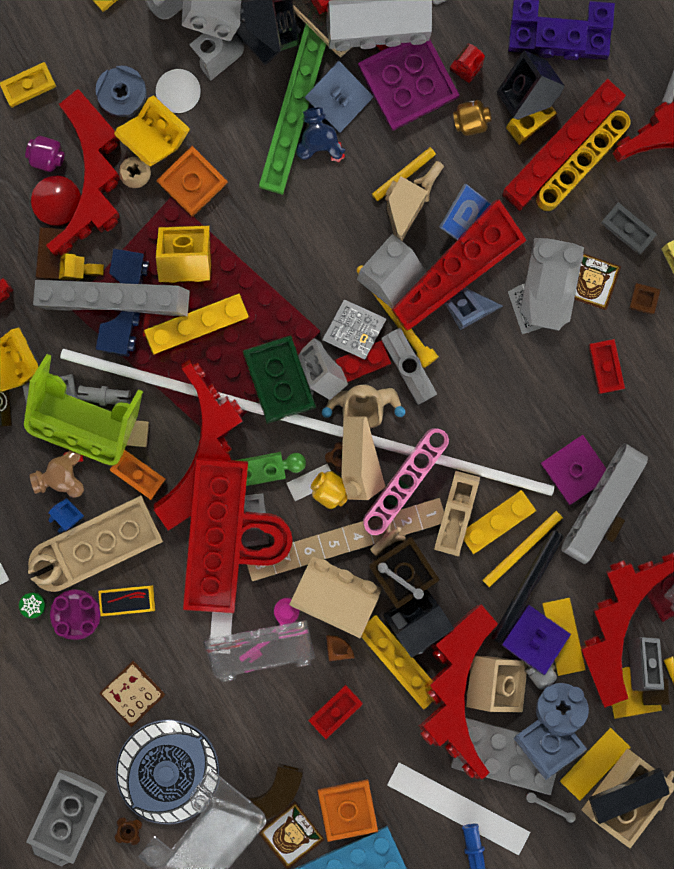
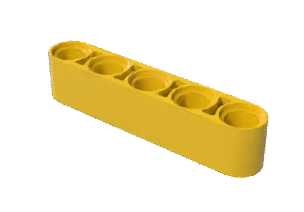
[536,110,630,211]

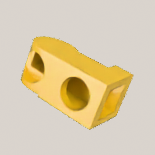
[506,106,558,145]

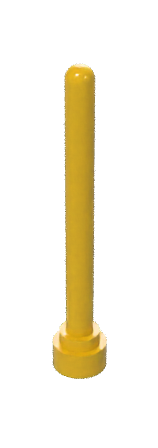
[357,265,439,368]

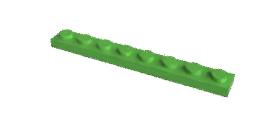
[259,4,327,195]

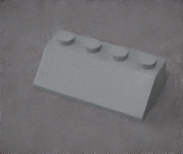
[326,0,432,51]

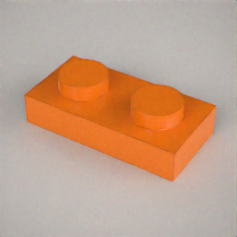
[110,450,167,500]

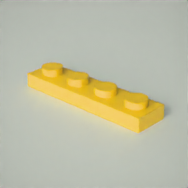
[144,294,249,355]
[361,614,432,710]

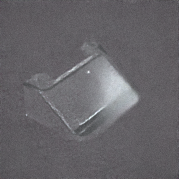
[203,617,316,682]
[138,769,266,869]

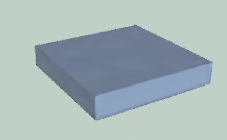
[514,720,587,780]

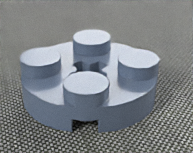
[95,65,147,118]
[536,683,589,736]

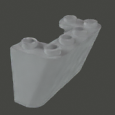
[145,0,244,81]

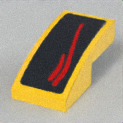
[98,585,155,616]

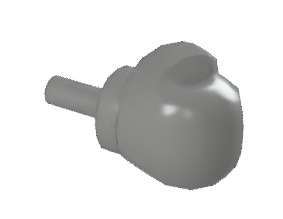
[525,662,557,690]

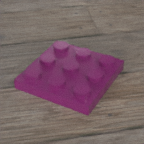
[358,39,459,131]

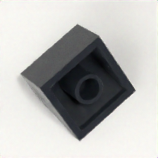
[496,50,565,120]
[383,589,454,658]

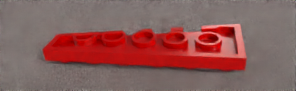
[391,199,527,331]

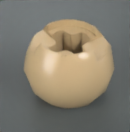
[119,157,151,188]

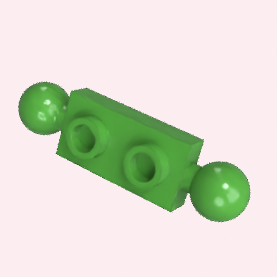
[235,452,306,486]

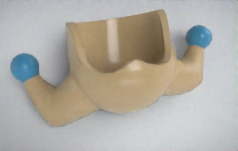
[322,385,406,429]

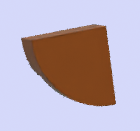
[326,635,354,661]

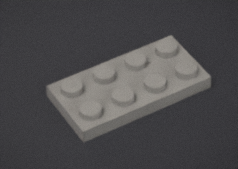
[451,717,556,795]

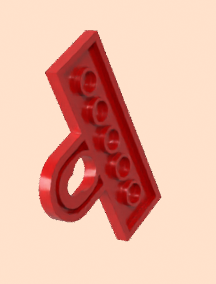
[183,458,292,613]

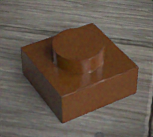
[628,283,661,315]

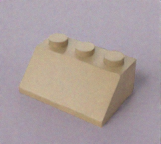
[289,556,382,638]
[581,748,674,848]

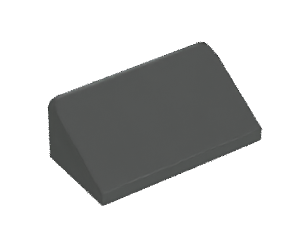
[628,637,664,691]

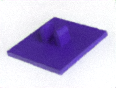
[502,605,571,675]

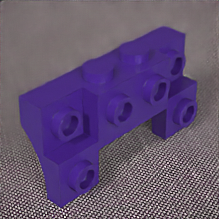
[508,0,615,60]

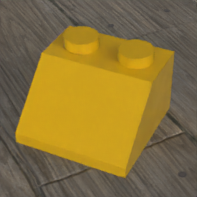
[156,226,211,283]

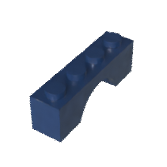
[96,249,150,357]

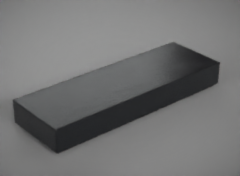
[589,768,670,824]

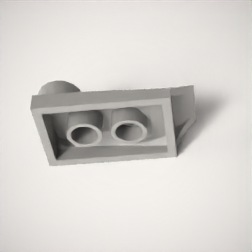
[520,238,584,331]
[26,770,107,867]

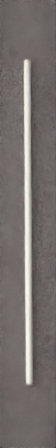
[60,349,554,496]

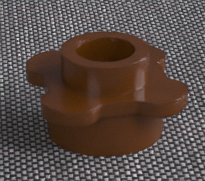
[325,442,343,472]
[115,817,142,845]

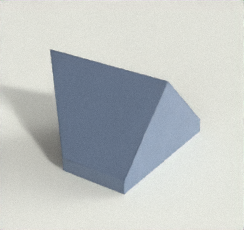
[445,287,503,330]

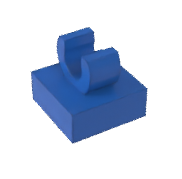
[48,498,84,533]

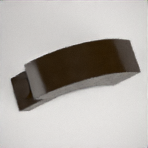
[215,763,303,823]

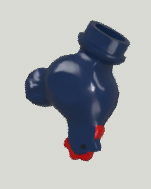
[296,107,346,162]

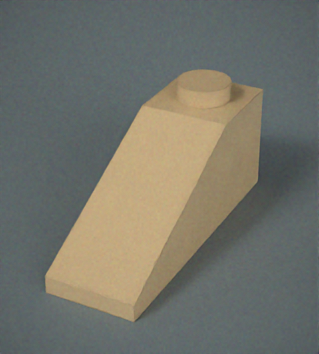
[341,417,385,500]

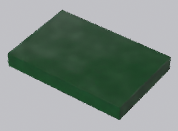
[242,335,316,424]

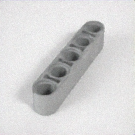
[561,443,648,564]

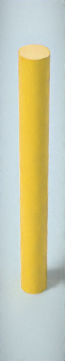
[482,511,563,587]

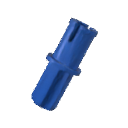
[462,823,485,869]

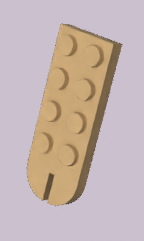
[28,496,164,592]

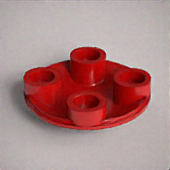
[31,176,81,227]

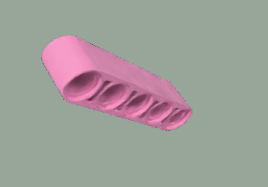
[363,428,449,535]

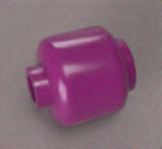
[25,136,65,172]

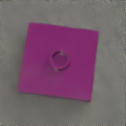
[540,435,606,505]

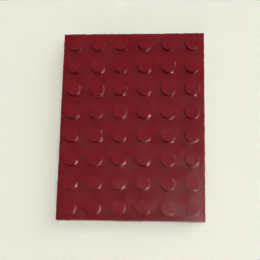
[72,197,320,439]

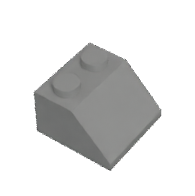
[357,234,426,308]

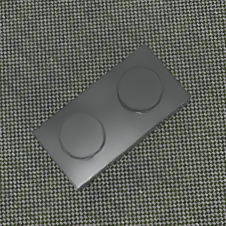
[601,202,657,255]

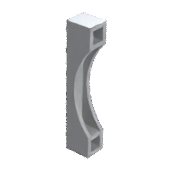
[33,280,190,316]

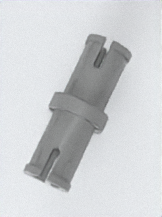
[77,385,131,406]

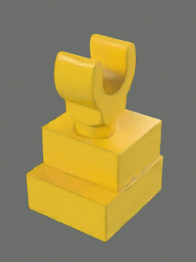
[59,253,104,281]

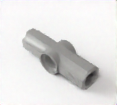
[381,328,437,405]

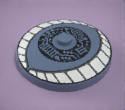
[116,719,219,824]

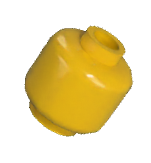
[310,471,348,509]

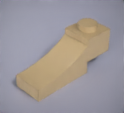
[434,471,480,556]

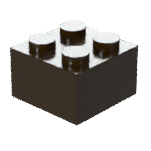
[368,537,440,609]

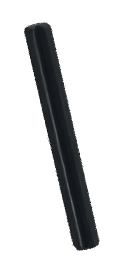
[492,530,564,644]

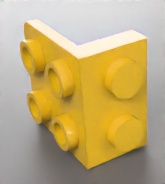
[114,95,190,166]
[0,327,38,392]

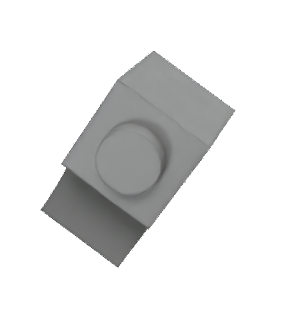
[298,338,348,400]

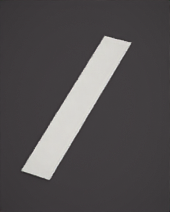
[387,763,531,855]

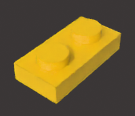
[0,62,57,108]

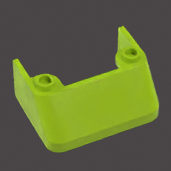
[24,354,143,465]

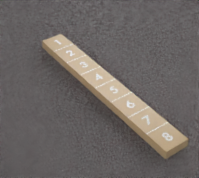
[247,498,444,581]

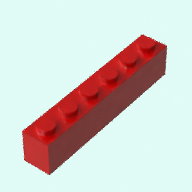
[502,79,626,211]

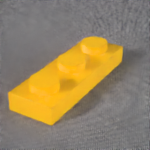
[463,490,536,554]

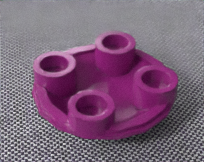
[50,589,101,640]

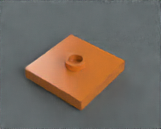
[156,146,228,216]
[318,779,378,842]

